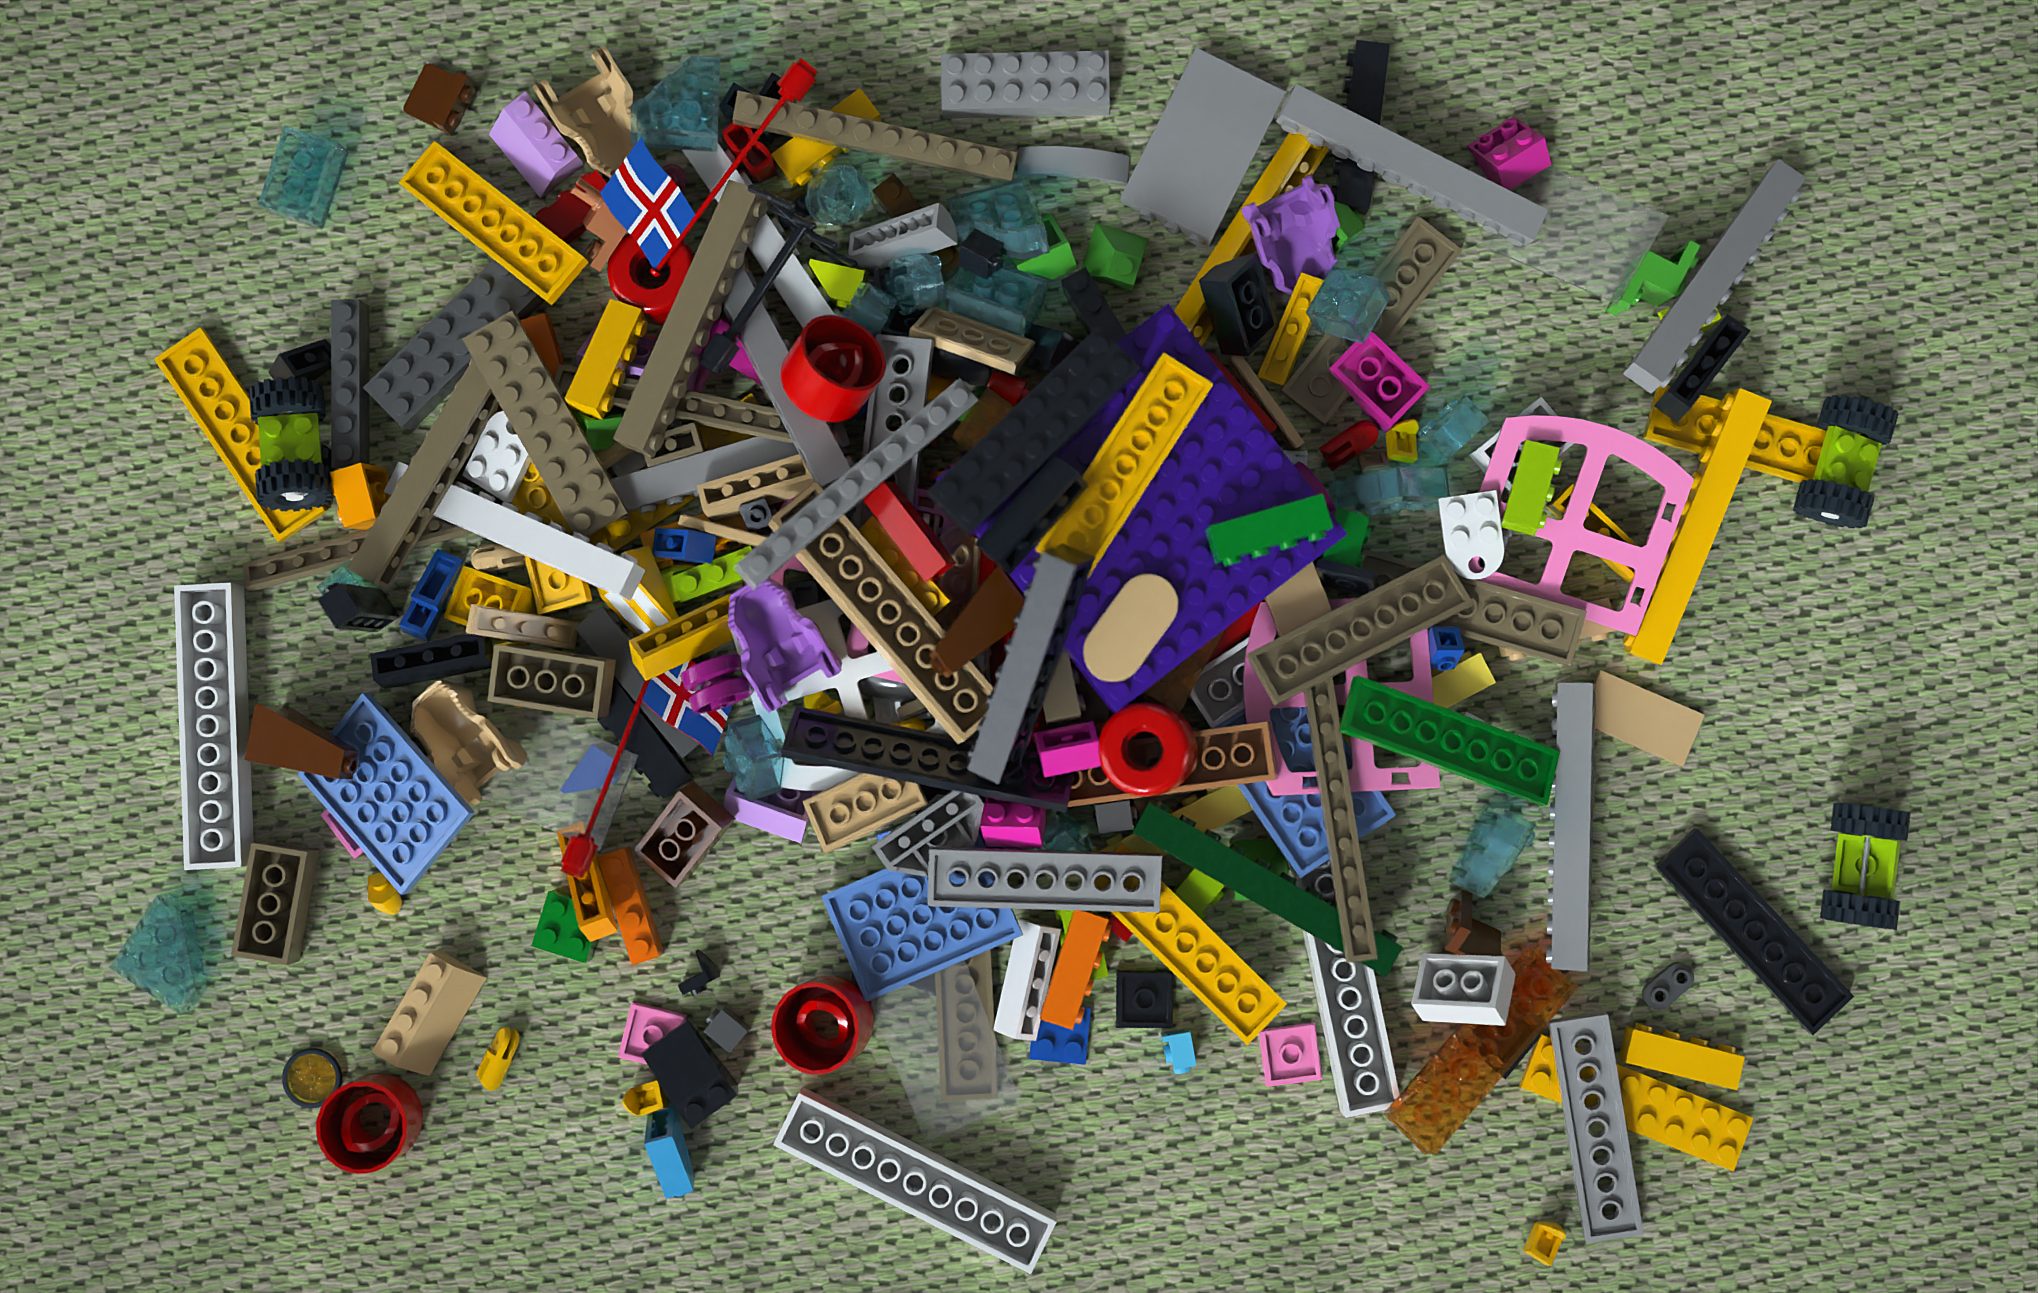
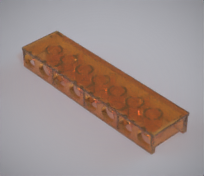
[1383,946,1579,1155]

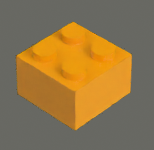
[330,463,390,530]

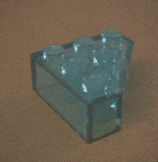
[630,56,720,152]
[946,177,1050,260]
[1328,467,1450,515]
[1448,806,1535,899]
[109,893,208,1014]

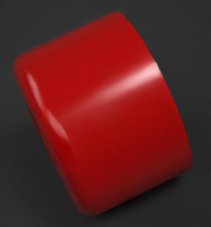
[607,233,695,325]
[780,315,886,422]
[1098,703,1197,796]
[771,976,873,1075]
[316,1073,423,1174]

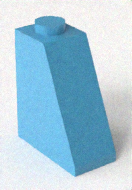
[644,1104,695,1199]

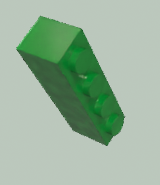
[1205,494,1333,567]

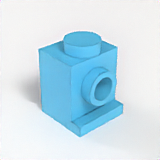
[1161,1028,1197,1074]

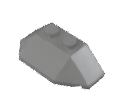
[872,790,984,877]

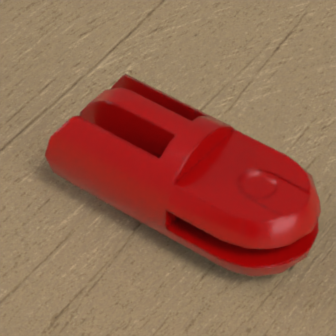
[1319,420,1379,471]

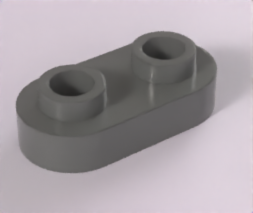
[1642,962,1694,1010]

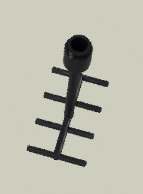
[699,185,857,376]

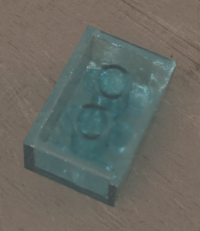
[257,125,349,230]
[946,265,1047,338]

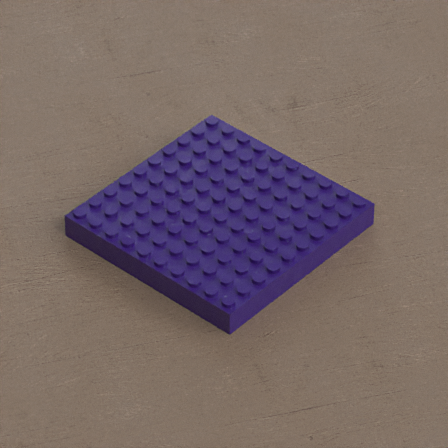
[936,304,1347,714]

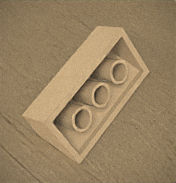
[372,949,487,1076]

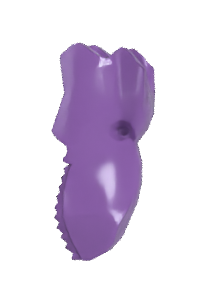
[1241,174,1340,295]
[728,578,842,713]

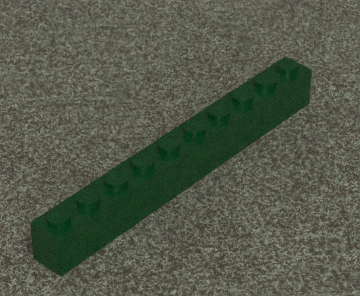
[1131,800,1403,977]

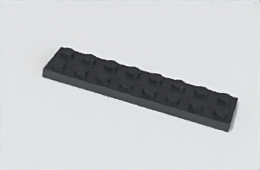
[1653,828,1854,1035]

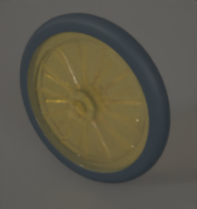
[282,1048,342,1108]

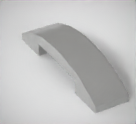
[1017,146,1130,184]

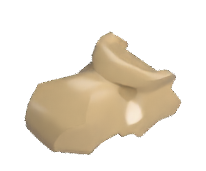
[532,46,648,179]
[410,680,527,805]

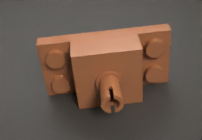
[570,177,627,272]

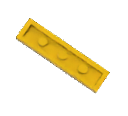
[1258,272,1329,387]
[858,515,953,618]

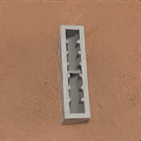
[848,203,957,272]

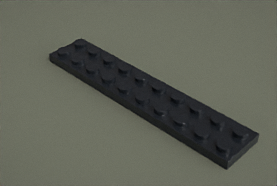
[781,706,1075,812]

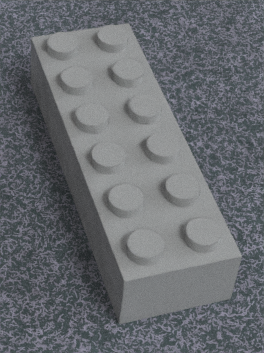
[941,51,1110,119]

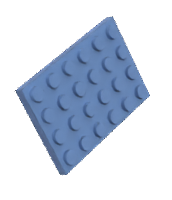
[297,693,476,895]
[1212,707,1396,879]
[821,831,1023,1002]

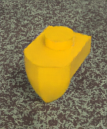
[1386,419,1419,464]
[804,691,843,714]
[368,872,402,915]
[622,1080,669,1116]
[1523,1221,1566,1266]

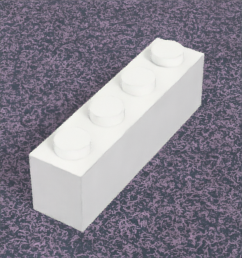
[993,919,1061,1041]

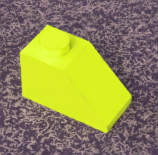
[809,259,867,311]

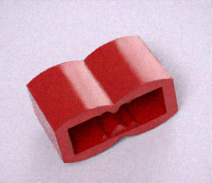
[722,122,777,183]

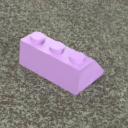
[489,91,584,199]
[723,755,821,843]

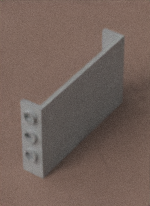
[1120,48,1286,247]

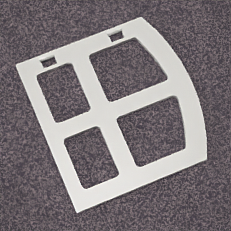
[731,599,950,791]

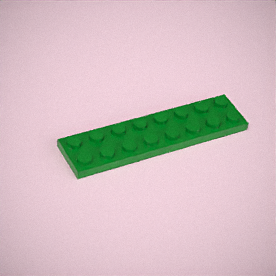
[1339,675,1560,806]

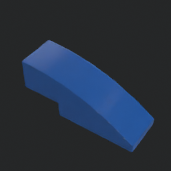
[399,549,464,642]

